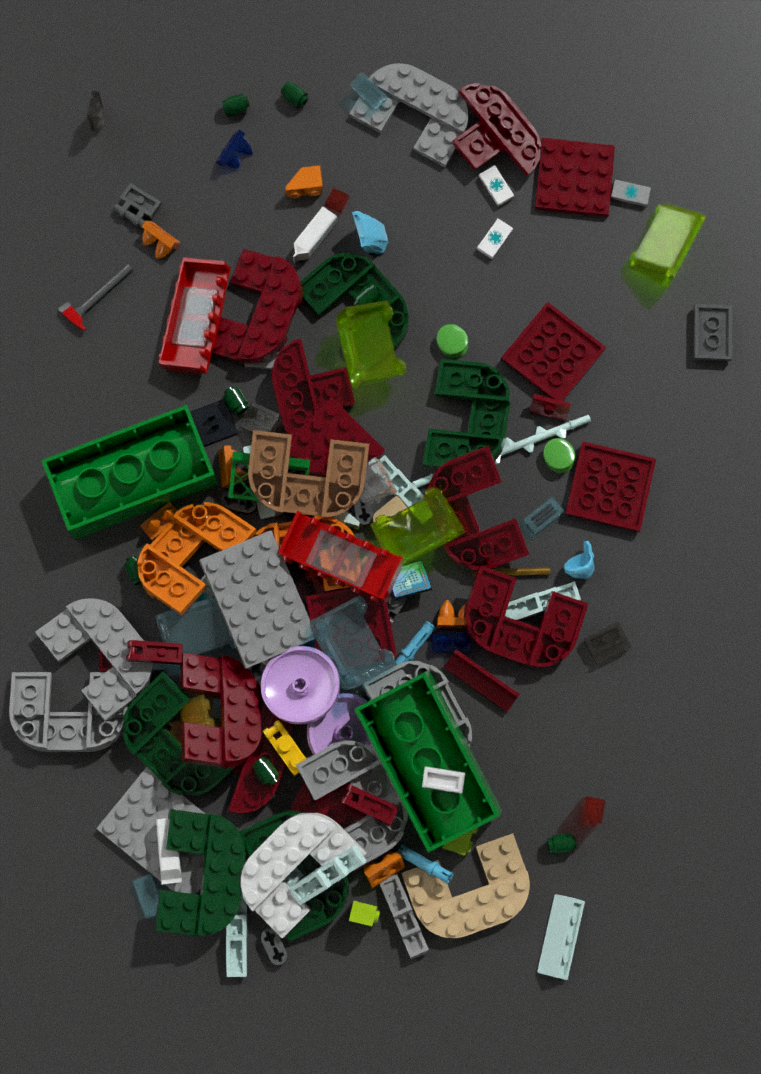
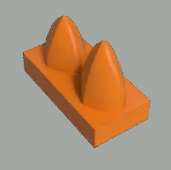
[142,221,181,259]
[218,446,249,488]
[140,502,177,541]
[437,600,466,629]
[363,851,405,888]

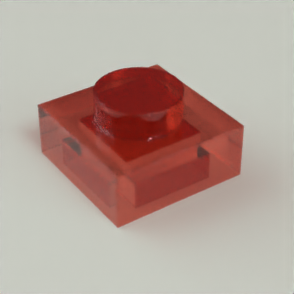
[325,188,350,214]

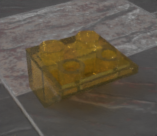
[179,694,215,727]

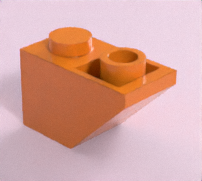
[285,165,323,198]

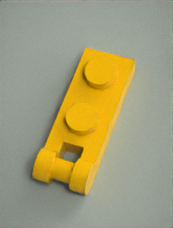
[263,720,306,776]

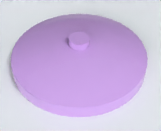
[261,646,340,724]
[307,693,375,755]

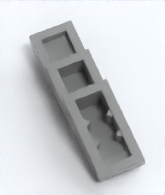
[380,874,429,960]

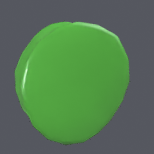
[436,324,468,359]
[543,438,575,473]

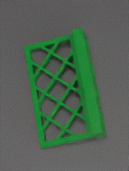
[228,451,310,501]

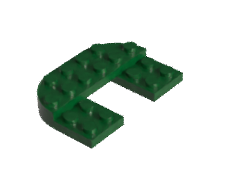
[301,253,410,371]
[423,359,511,468]
[123,671,236,796]
[154,809,246,936]
[239,810,349,941]

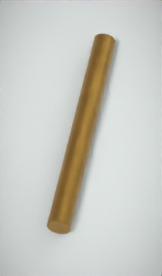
[473,567,550,577]

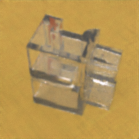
[360,457,397,504]

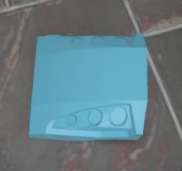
[352,211,388,255]

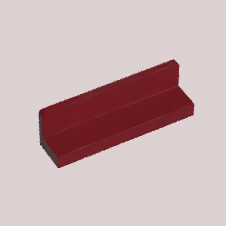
[444,650,520,712]

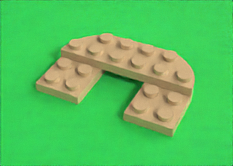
[401,833,530,938]

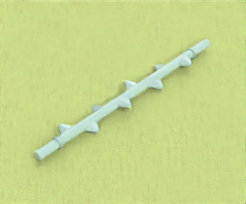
[413,415,591,488]

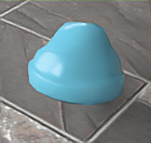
[564,541,595,580]

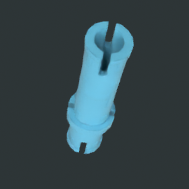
[390,621,436,667]
[398,844,453,884]

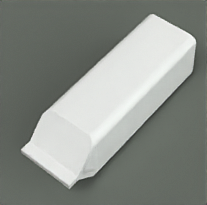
[293,207,337,263]
[156,818,182,884]

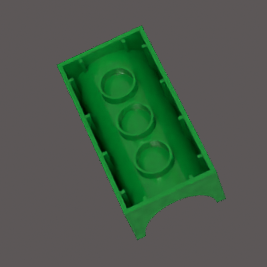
[41,405,218,540]
[354,670,502,852]

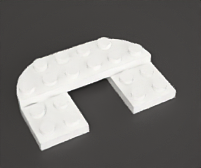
[241,813,367,938]

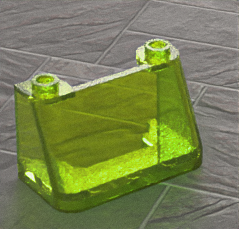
[629,203,707,288]
[336,301,406,388]
[370,487,465,565]

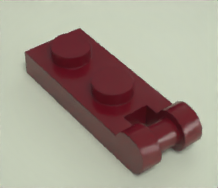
[126,640,183,665]
[340,784,399,826]

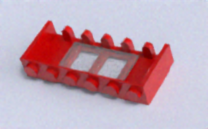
[158,257,231,374]
[278,510,405,603]

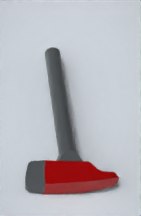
[58,264,133,331]

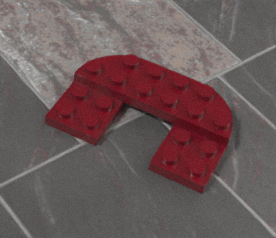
[212,249,303,364]
[427,446,530,570]
[464,566,589,667]
[180,652,261,768]

